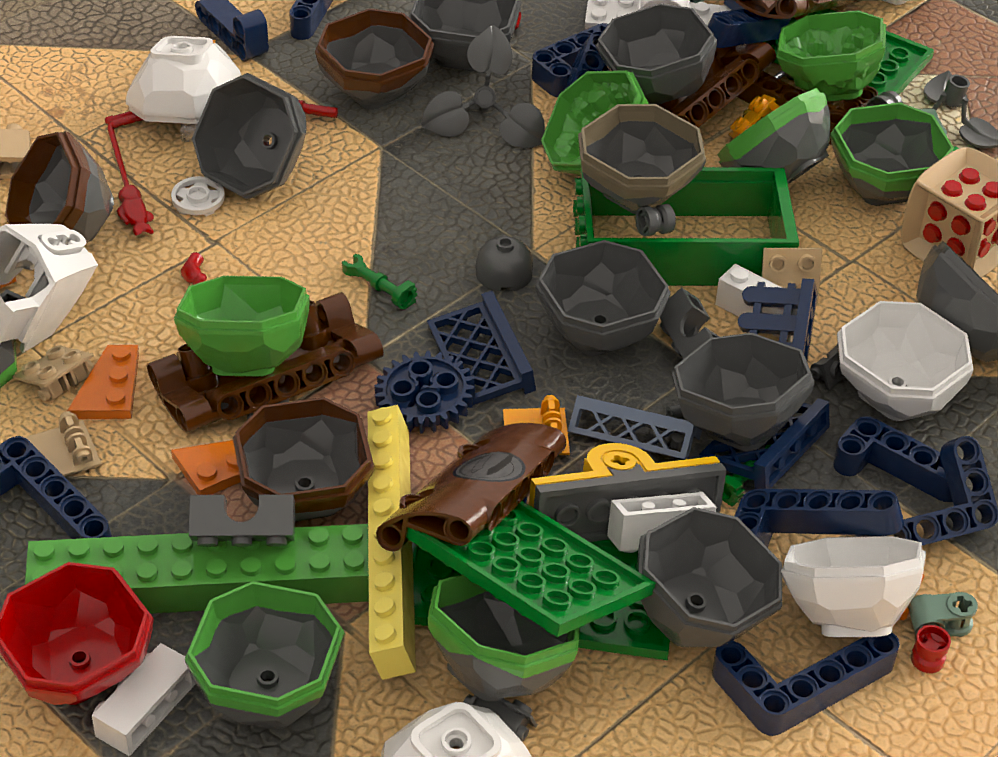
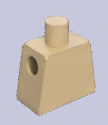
[0,123,32,179]

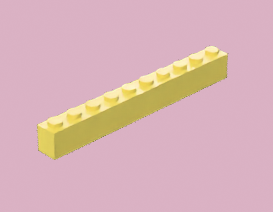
[367,404,416,680]

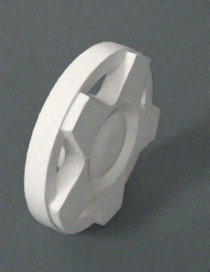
[171,176,225,216]

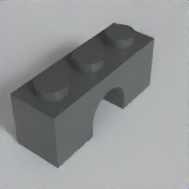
[660,287,720,359]
[189,494,295,547]

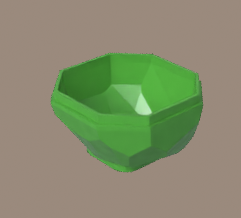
[174,276,310,376]

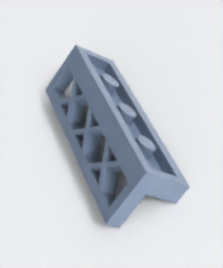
[568,395,702,460]

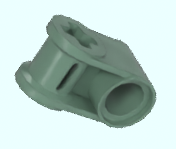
[908,592,978,637]

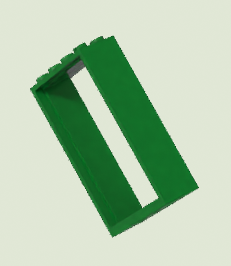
[573,167,799,286]

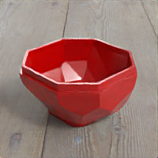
[0,562,153,705]

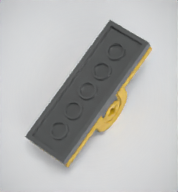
[529,443,726,542]

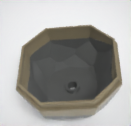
[578,104,706,214]

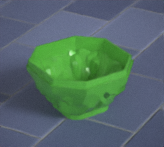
[776,10,886,101]
[541,70,648,176]

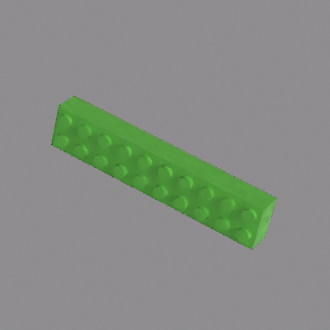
[25,524,369,614]

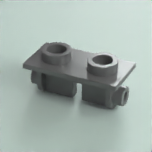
[810,343,845,390]
[463,694,538,741]

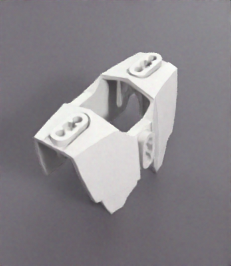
[0,224,98,353]

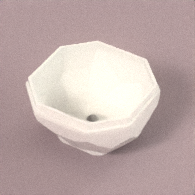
[126,36,241,124]
[837,301,973,421]
[781,536,926,637]
[381,702,532,757]

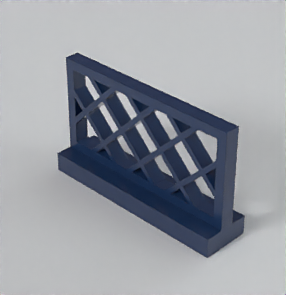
[427,290,536,405]
[699,398,830,489]

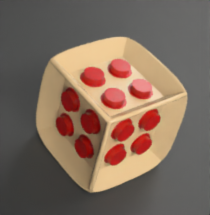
[901,147,998,278]

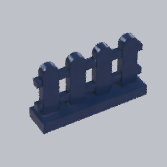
[738,278,818,363]

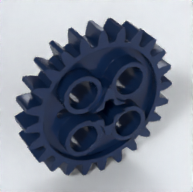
[374,350,475,434]

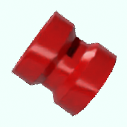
[911,625,951,673]

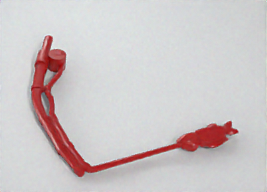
[105,100,338,236]

